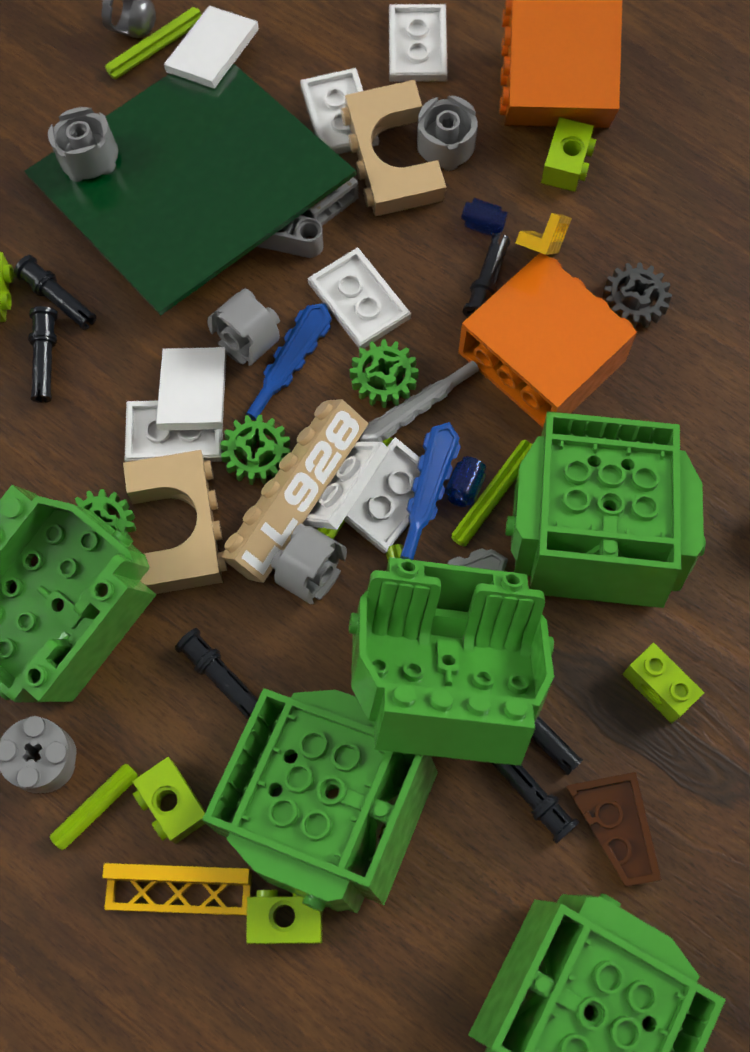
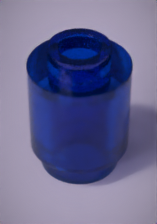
[461,198,508,236]
[445,456,486,507]

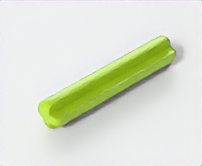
[50,764,138,850]

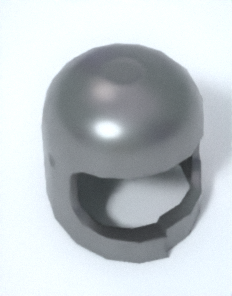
[102,0,156,38]

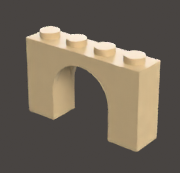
[341,79,446,217]
[123,450,227,594]

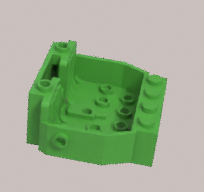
[505,411,706,608]
[0,485,157,702]
[348,557,554,766]
[202,688,438,914]
[468,893,726,1052]

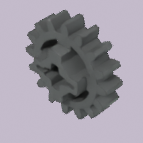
[602,262,672,329]

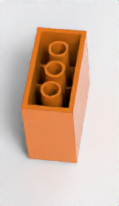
[499,0,623,128]
[458,253,637,428]

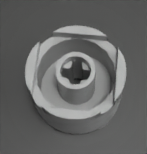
[417,96,478,171]
[48,107,118,182]
[207,288,280,365]
[271,523,347,604]
[0,716,77,793]

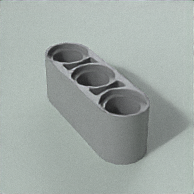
[257,215,324,258]

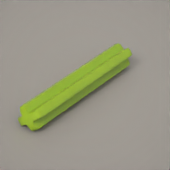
[105,7,202,79]
[451,440,533,547]

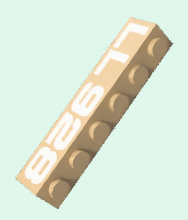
[221,399,369,583]

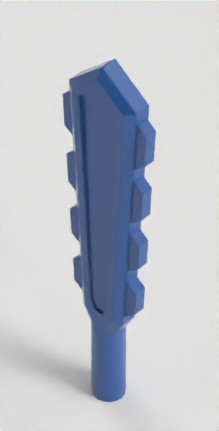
[246,303,332,421]
[400,422,461,560]

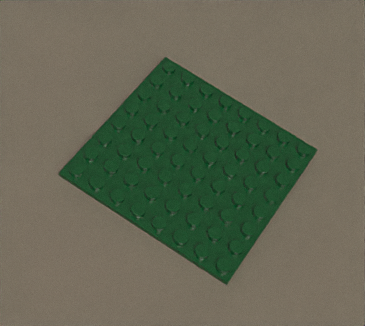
[24,63,357,316]

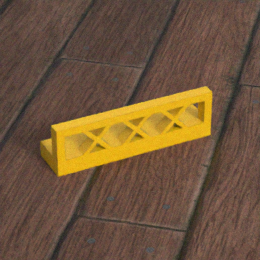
[515,213,572,255]
[102,863,252,916]

